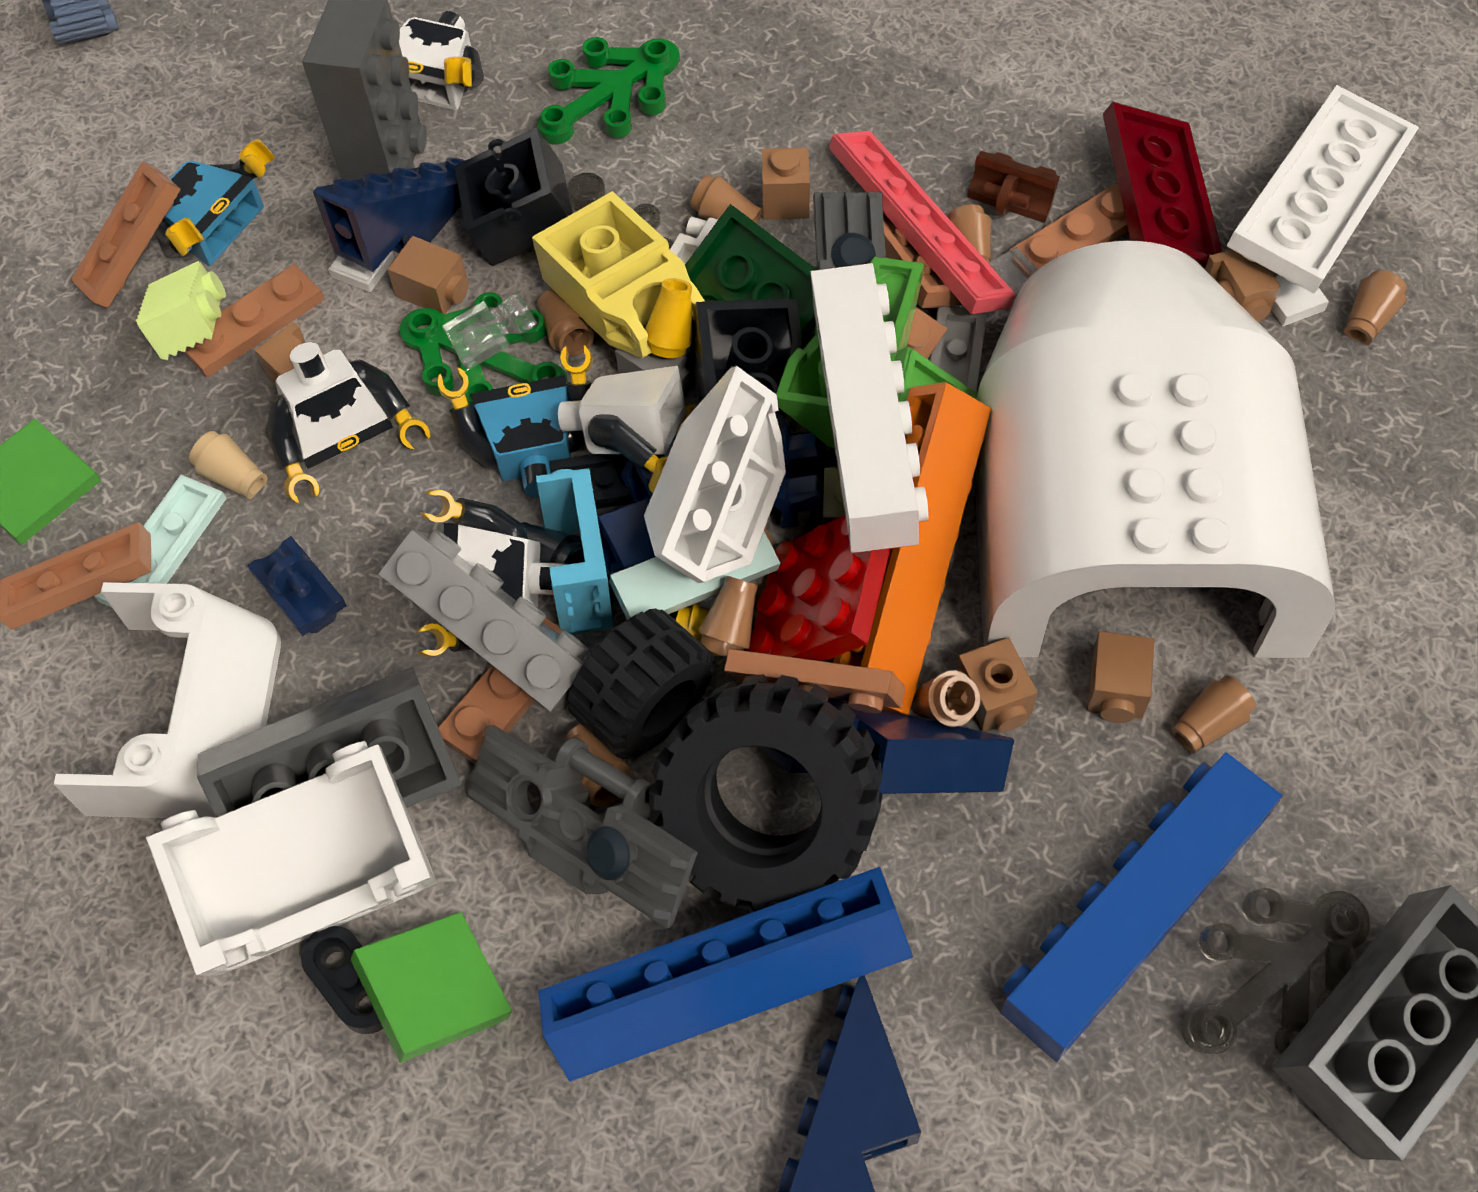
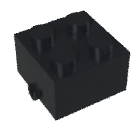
[455,127,573,266]

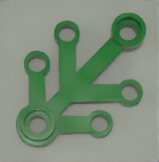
[537,37,680,145]
[400,292,568,403]

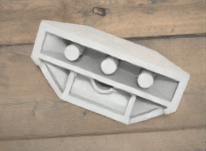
[644,366,786,583]

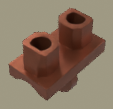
[967,150,1060,223]

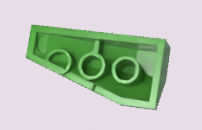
[776,257,924,448]

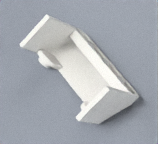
[54,582,281,818]

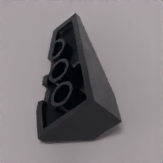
[691,299,803,436]

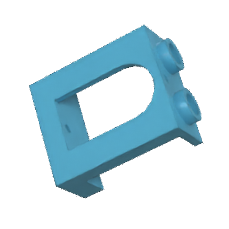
[536,468,614,635]

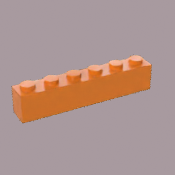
[833,382,991,715]

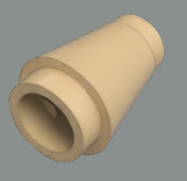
[189,431,268,499]

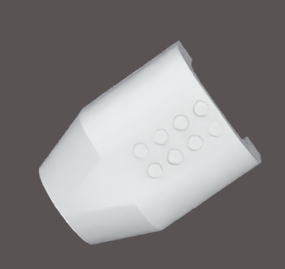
[974,241,1335,658]

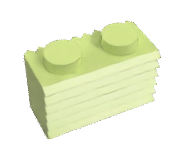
[136,261,226,360]

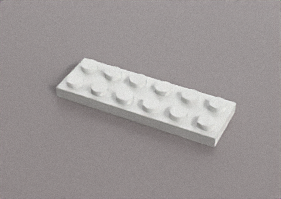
[1227,85,1419,294]

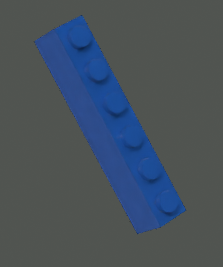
[1001,752,1283,1063]
[538,866,913,1082]

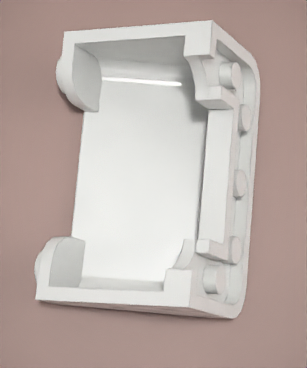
[146,741,437,976]

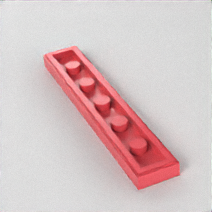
[829,131,1016,314]

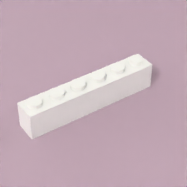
[811,263,929,553]

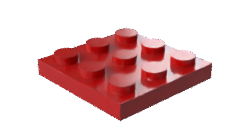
[744,515,891,662]

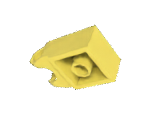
[532,191,704,358]

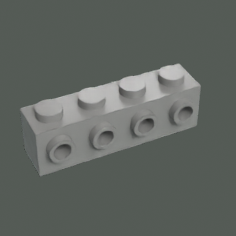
[379,529,589,712]

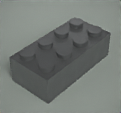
[302,0,427,181]
[197,666,462,818]
[1271,885,1478,1161]

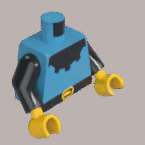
[154,139,276,266]
[438,345,593,497]

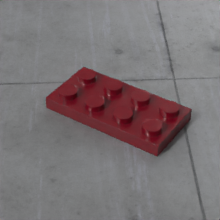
[1102,101,1222,269]

